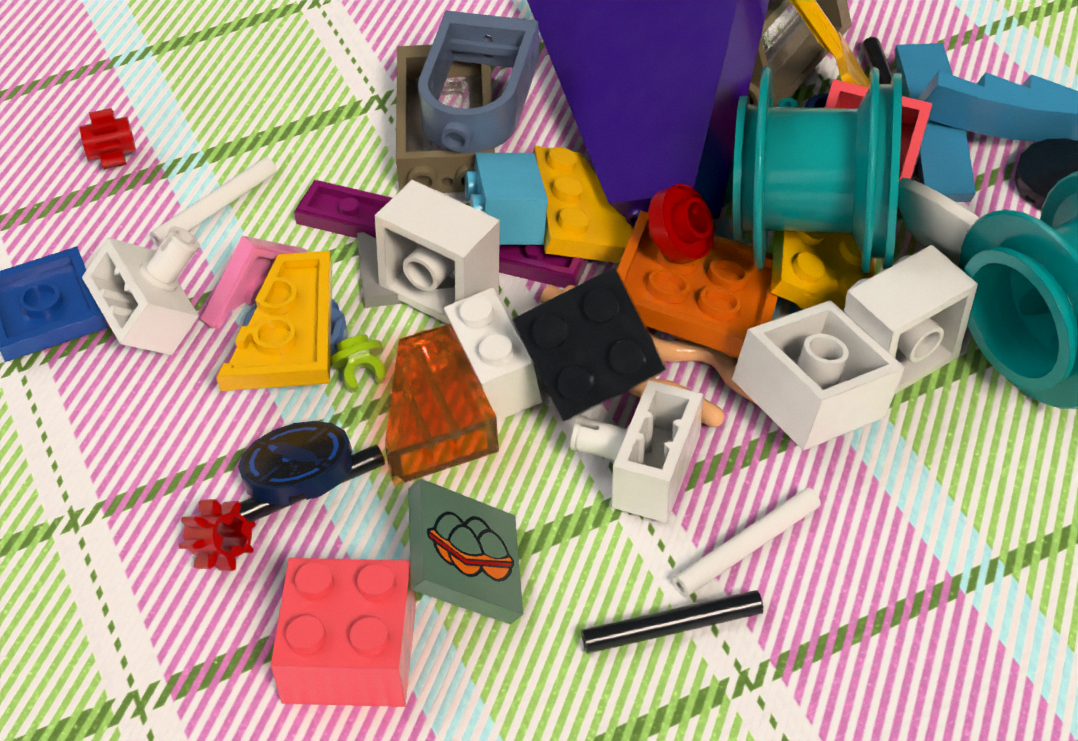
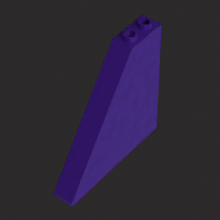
[527,0,769,226]

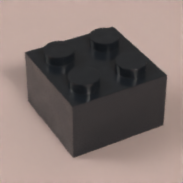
[512,267,668,421]

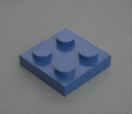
[0,246,108,362]

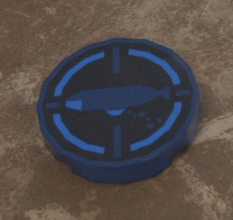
[238,421,353,506]

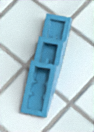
[894,43,976,202]
[917,71,1078,142]

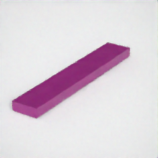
[294,180,589,288]

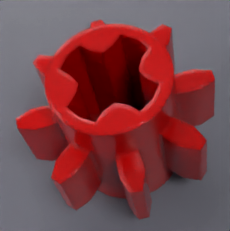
[79,108,136,169]
[179,499,256,571]

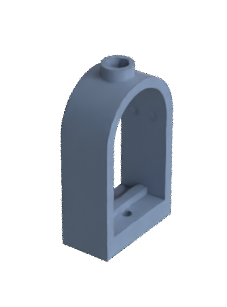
[418,10,539,153]

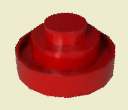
[648,183,715,264]

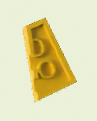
[532,146,633,263]
[216,251,333,391]

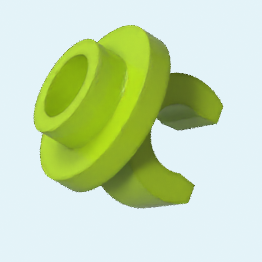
[331,334,385,393]

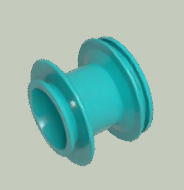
[733,66,902,274]
[959,171,1078,409]

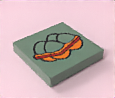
[408,478,523,624]

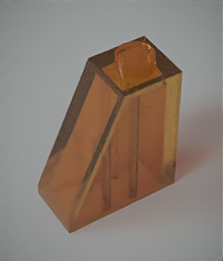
[385,323,499,486]

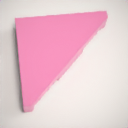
[200,236,308,329]

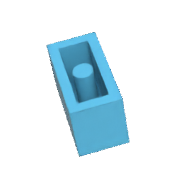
[465,153,548,245]

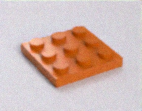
[617,210,778,358]

